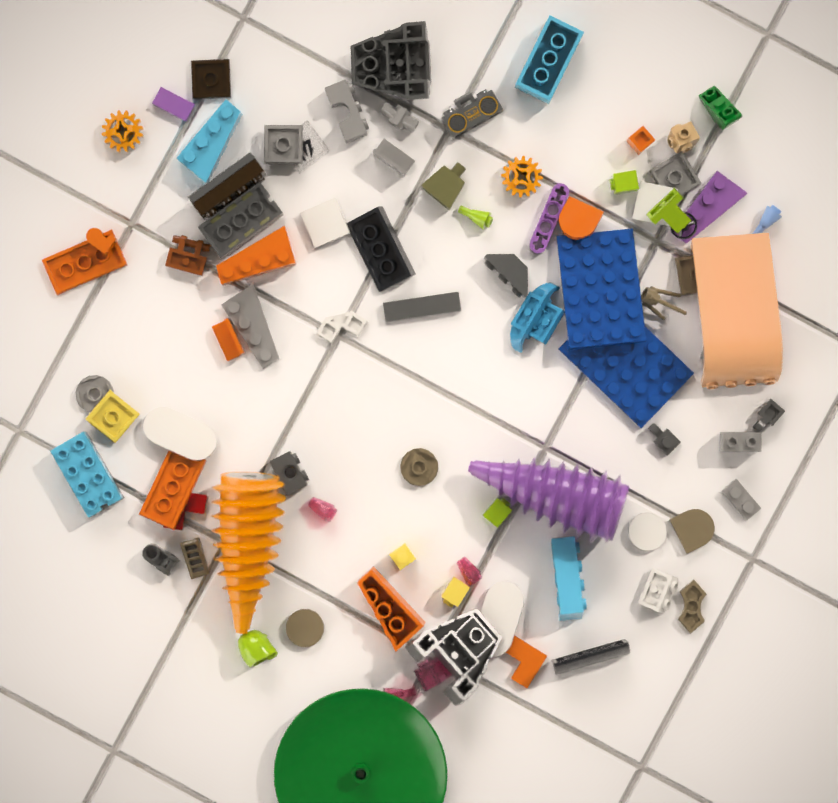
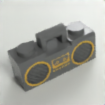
[441,89,503,140]

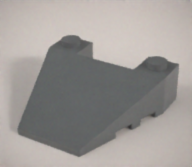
[405,609,502,706]

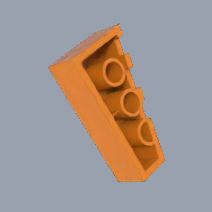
[216,226,296,286]
[357,566,426,652]

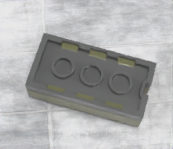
[198,182,284,260]

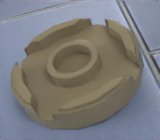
[400,448,438,486]
[286,609,324,647]

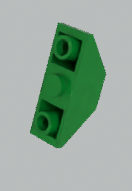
[698,85,743,130]

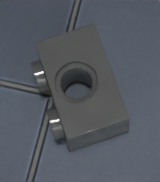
[269,451,309,496]

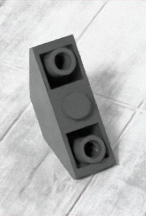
[484,254,528,298]

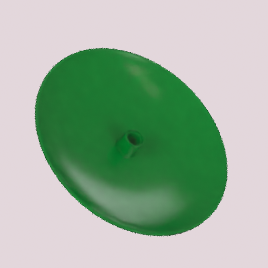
[274,688,447,803]

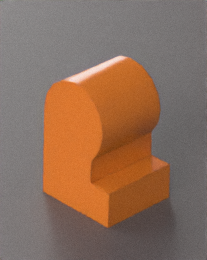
[86,228,118,255]

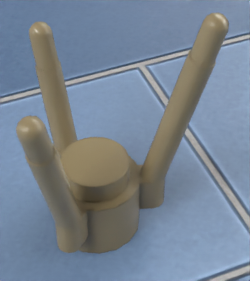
[641,286,687,320]

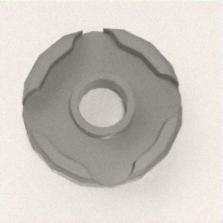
[75,375,114,412]

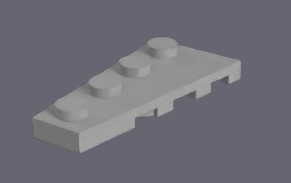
[221,284,279,369]

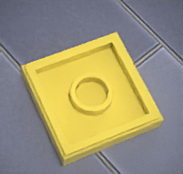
[85,390,140,443]

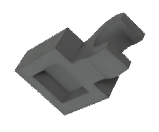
[752,399,785,432]
[648,423,681,456]

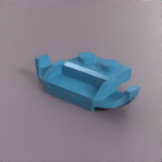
[510,283,565,353]

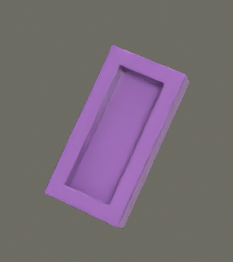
[152,87,195,122]

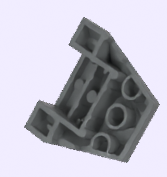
[350,21,431,100]

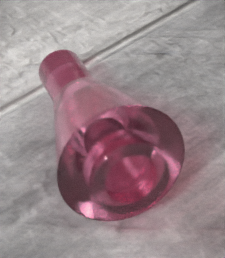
[383,688,416,699]

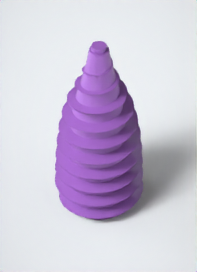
[468,457,630,543]

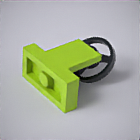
[646,188,697,239]

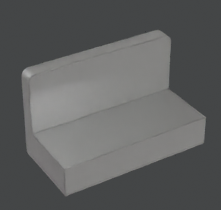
[373,139,415,176]

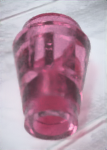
[308,497,338,522]
[456,557,483,586]

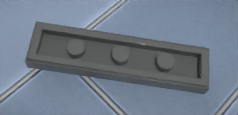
[383,292,461,322]

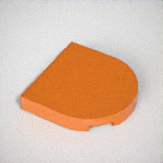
[559,196,604,240]

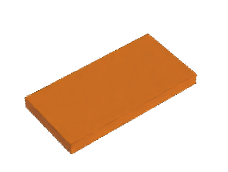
[42,230,128,295]
[139,451,206,530]

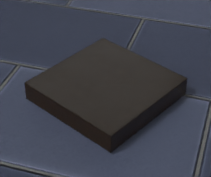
[191,59,231,100]

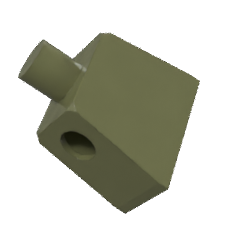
[421,162,466,210]

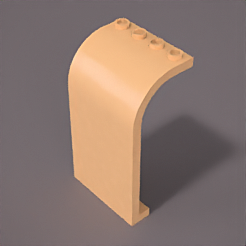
[690,233,783,389]

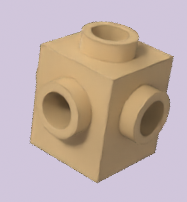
[667,121,700,154]

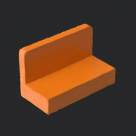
[212,318,245,361]

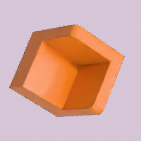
[626,126,655,155]

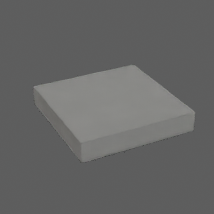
[264,125,303,164]
[649,151,702,196]

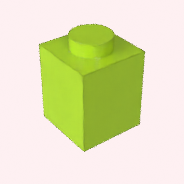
[609,170,639,194]
[483,498,512,528]

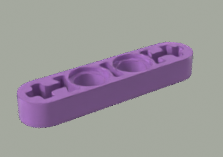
[529,183,569,254]

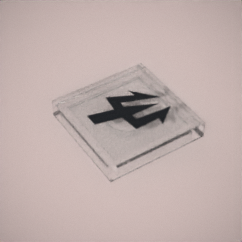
[293,120,330,174]

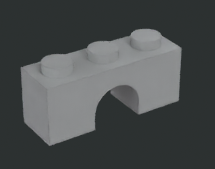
[324,79,369,143]

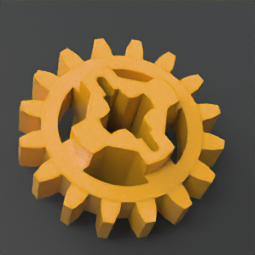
[102,110,144,152]
[501,156,543,198]

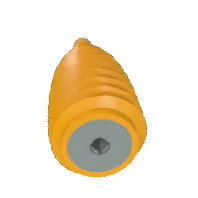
[211,472,286,634]

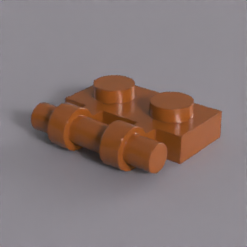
[165,235,211,276]

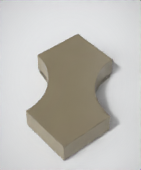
[678,579,707,634]

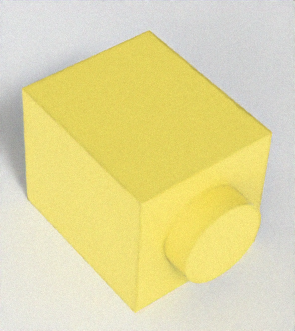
[389,543,416,570]
[441,576,470,607]

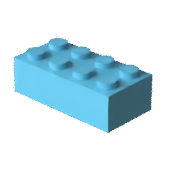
[515,15,584,104]

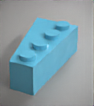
[177,100,242,184]
[551,536,587,621]

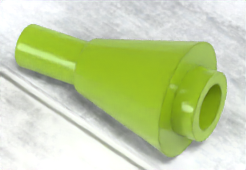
[458,205,493,230]

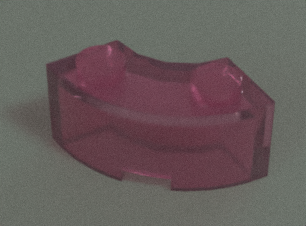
[414,657,452,691]

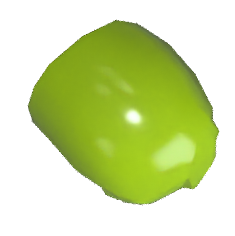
[238,630,278,668]

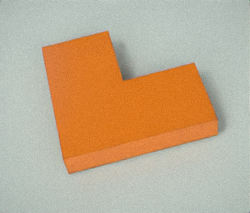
[505,636,547,688]

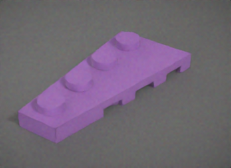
[671,171,748,244]

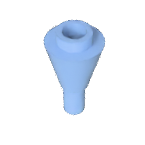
[752,205,782,234]

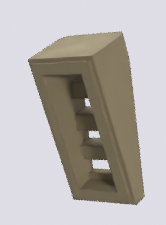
[180,537,210,579]

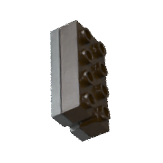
[188,152,266,220]

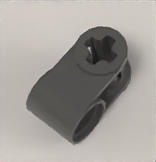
[142,543,180,576]

